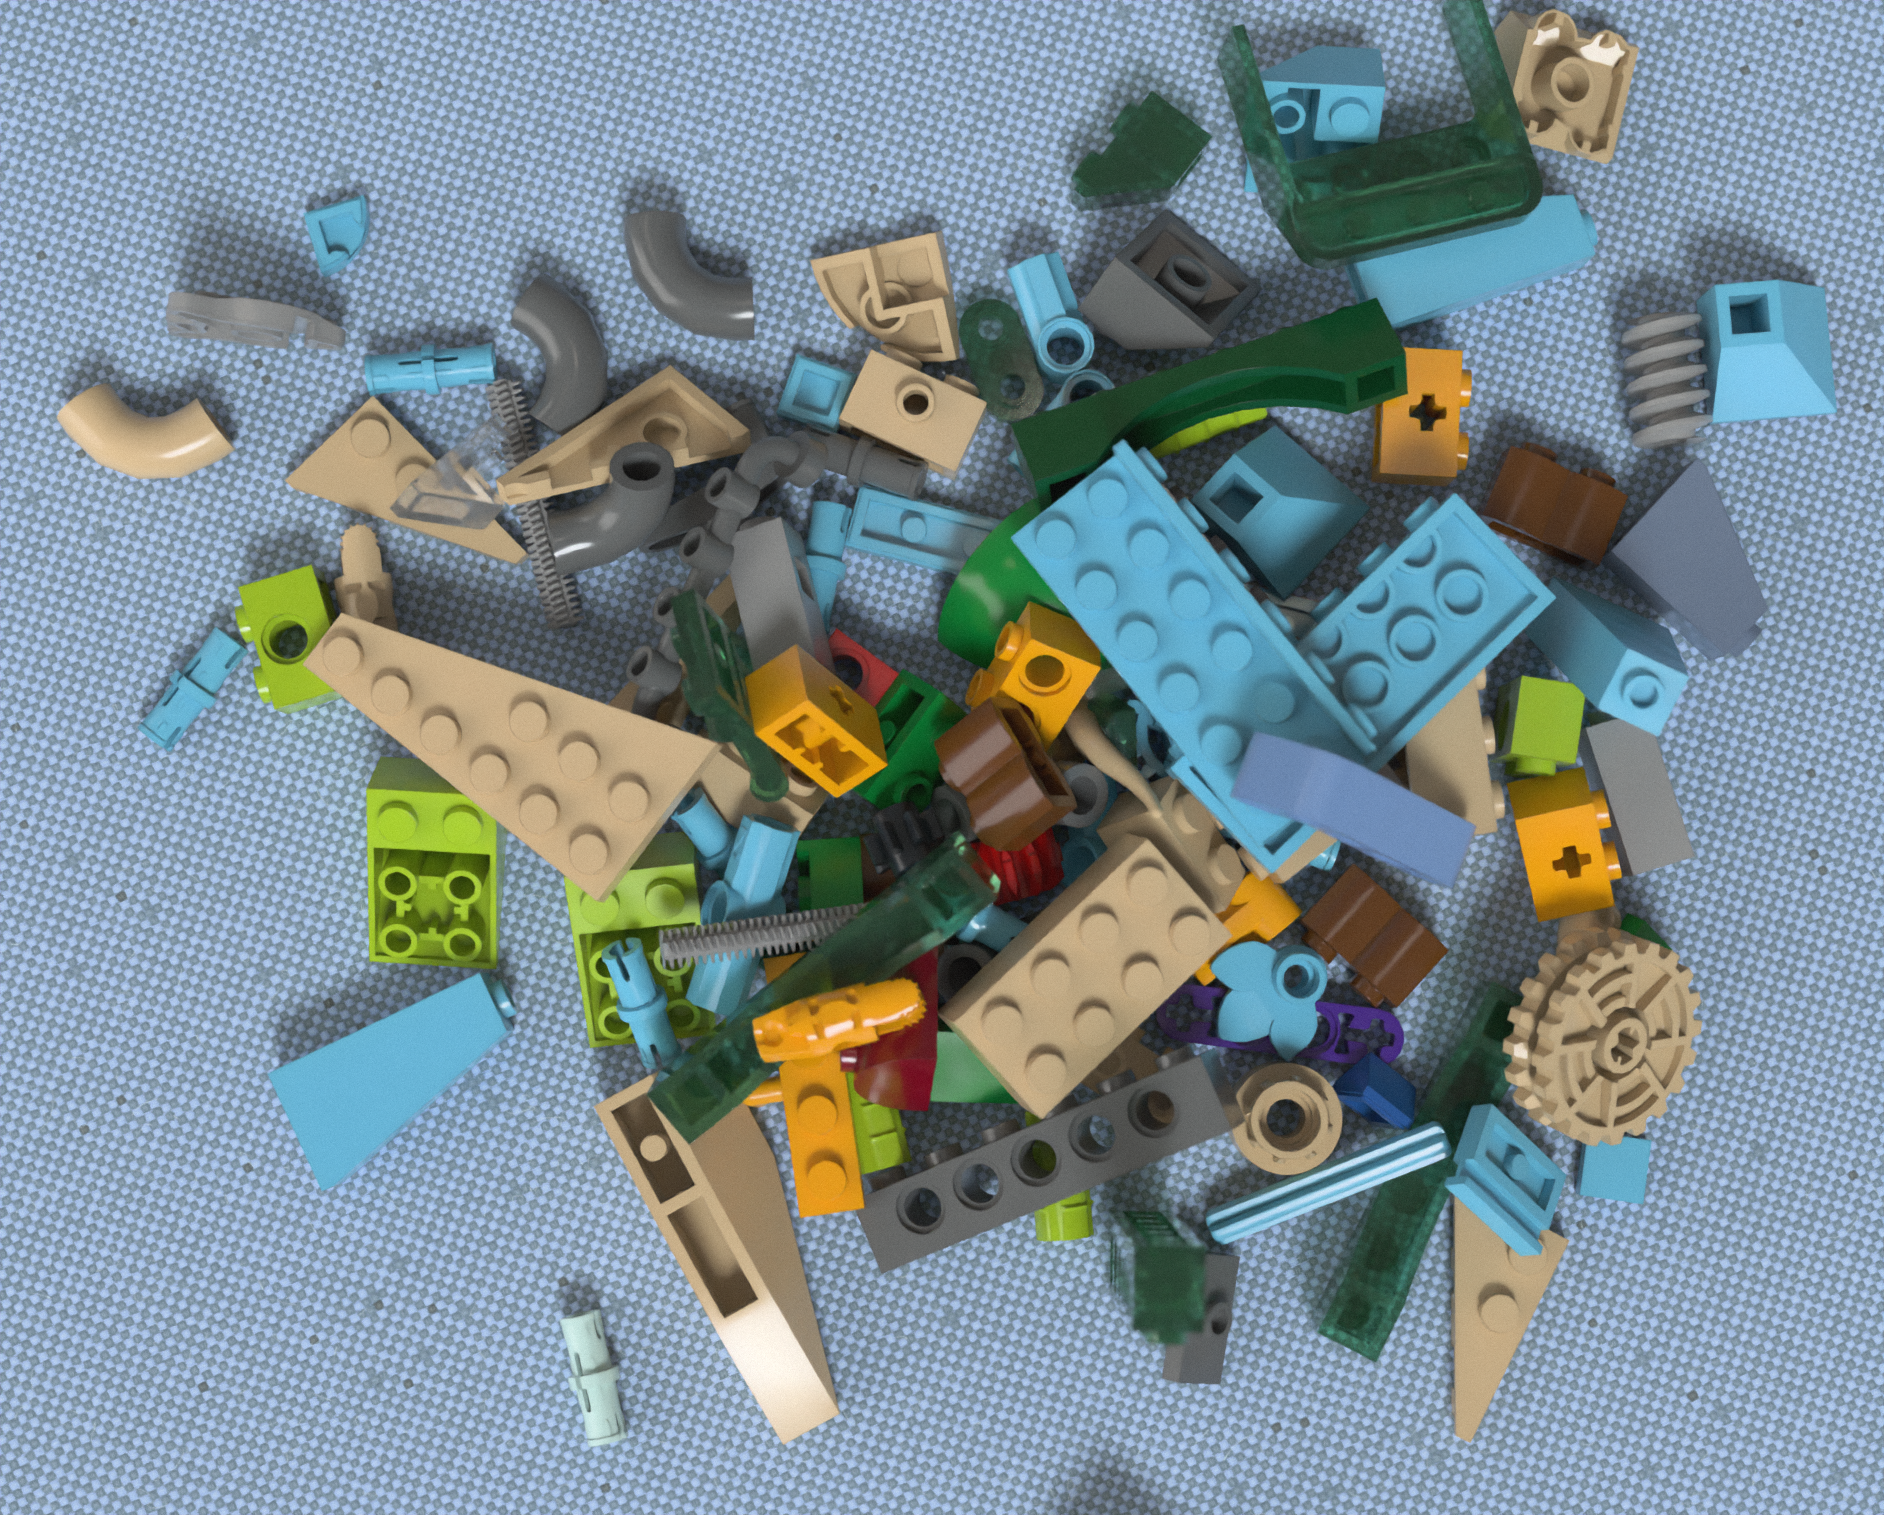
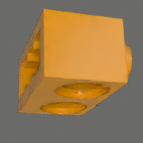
[965,601,1101,752]

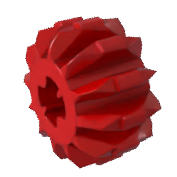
[952,827,1065,906]

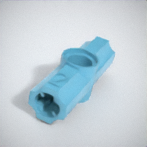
[686,813,801,1017]

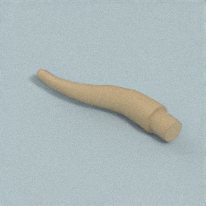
[1064,698,1163,819]

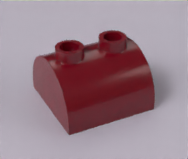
[840,938,938,1111]

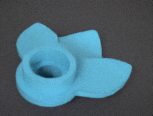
[1210,941,1327,1060]

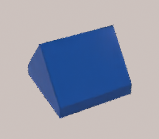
[1332,1051,1416,1130]

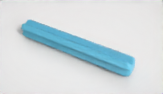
[1206,1121,1452,1245]

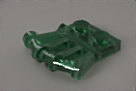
[670,588,789,802]

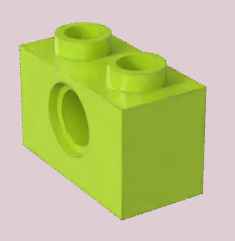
[235,564,343,714]
[1488,676,1585,779]

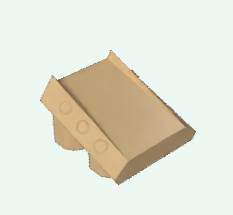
[1473,9,1639,164]

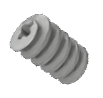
[1621,312,1713,449]

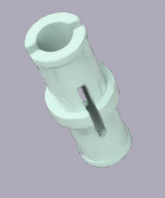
[559,1309,629,1447]

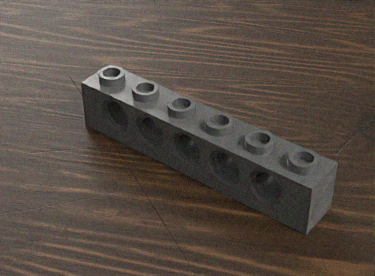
[855,1044,1246,1274]

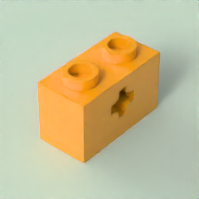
[1371,347,1472,487]
[745,644,888,798]
[1507,766,1622,922]

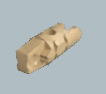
[334,522,398,632]

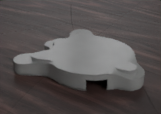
[165,291,346,350]

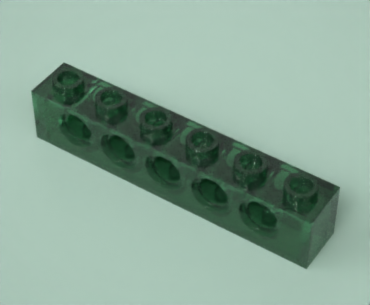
[1107,1210,1206,1345]

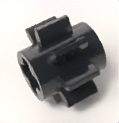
[863,801,948,882]

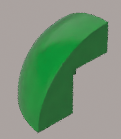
[937,498,1108,669]

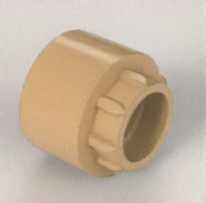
[1228,1061,1342,1175]

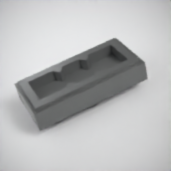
[1162,1249,1240,1384]

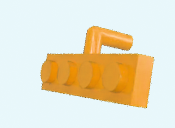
[738,949,867,1218]

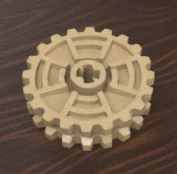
[1503,927,1702,1146]

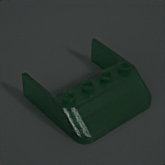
[1217,0,1543,269]

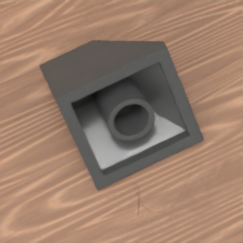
[1077,209,1263,350]

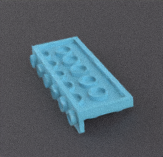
[1011,439,1378,848]
[1165,493,1556,874]

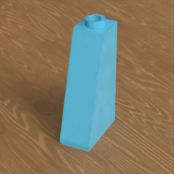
[1328,194,1598,333]
[1525,575,1690,736]
[267,972,518,1191]

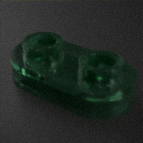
[959,299,1044,424]

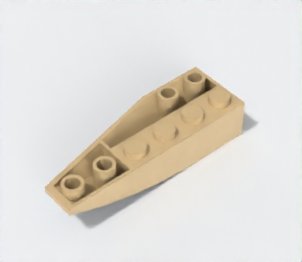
[594,1041,840,1445]

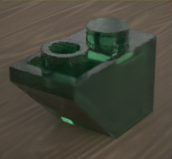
[1070,91,1212,212]

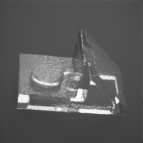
[390,413,513,529]

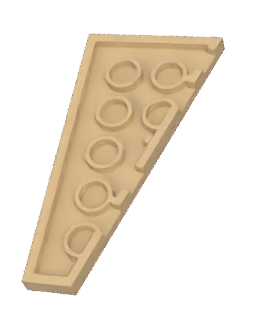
[302,613,723,903]

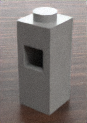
[729,516,837,676]
[1578,710,1695,877]

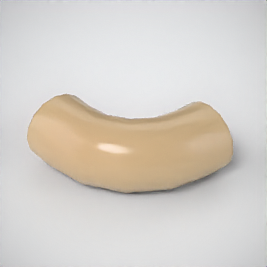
[57,383,236,479]

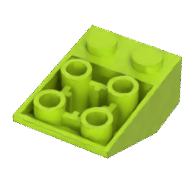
[366,756,507,969]
[563,831,717,1048]

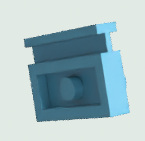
[1444,1104,1567,1256]

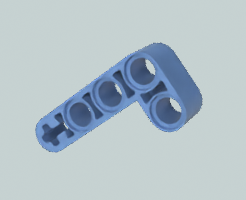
[1230,732,1476,889]

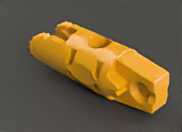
[752,977,926,1063]

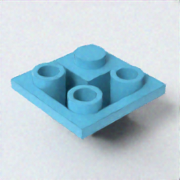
[1244,46,1386,198]
[1696,279,1837,425]
[1191,425,1370,602]

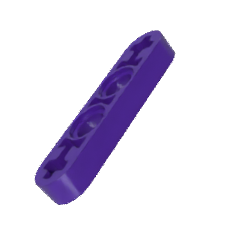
[1154,984,1404,1064]

